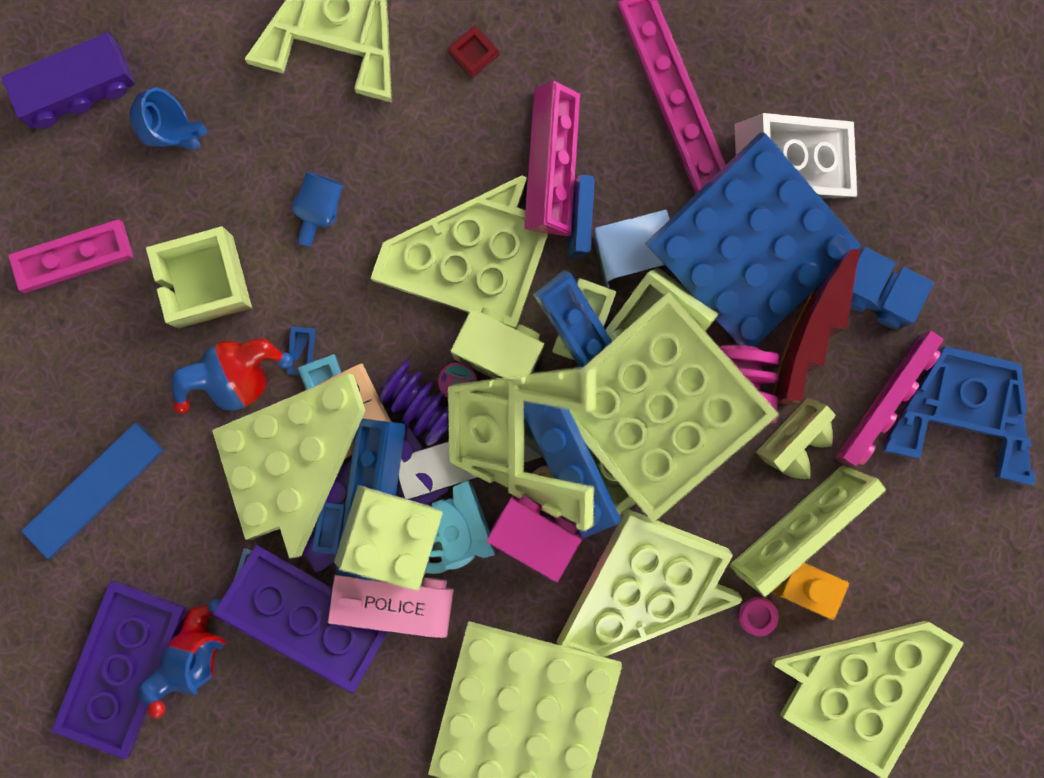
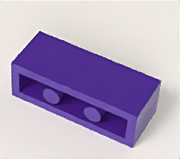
[1,32,136,129]

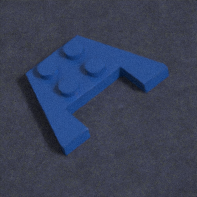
[882,346,1036,485]

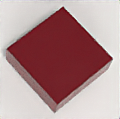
[447,25,500,79]

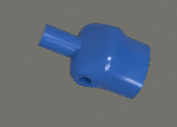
[292,171,344,246]

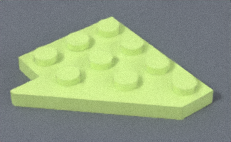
[212,373,366,558]
[557,509,742,657]
[771,621,964,778]

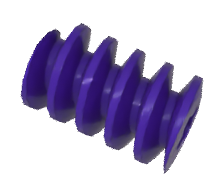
[379,360,449,446]

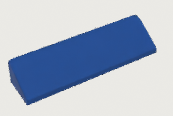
[336,418,405,581]

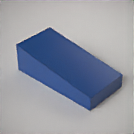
[287,326,316,375]
[312,503,345,555]

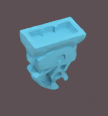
[425,480,498,574]

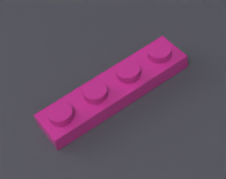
[835,330,944,467]

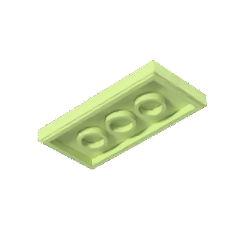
[730,466,886,597]

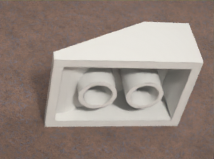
[735,113,857,199]

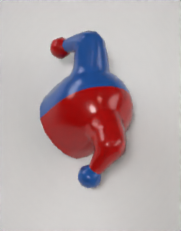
[171,338,293,414]
[137,599,226,719]

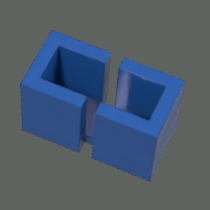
[850,247,935,329]

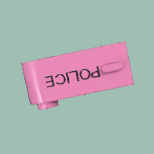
[328,575,454,638]

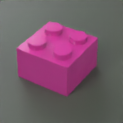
[486,495,582,582]

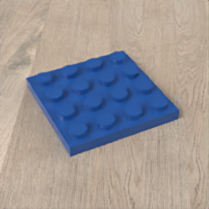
[645,132,861,347]

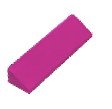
[524,80,580,236]

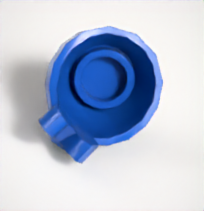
[129,87,208,150]

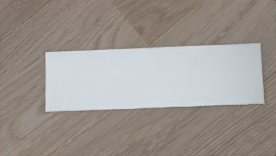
[399,442,541,499]

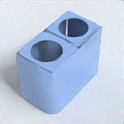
[594,210,670,288]

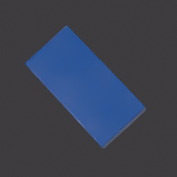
[567,175,595,258]

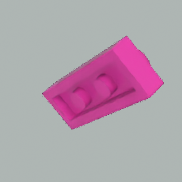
[8,219,134,293]

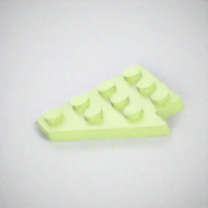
[371,176,549,329]

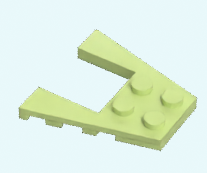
[448,367,596,531]

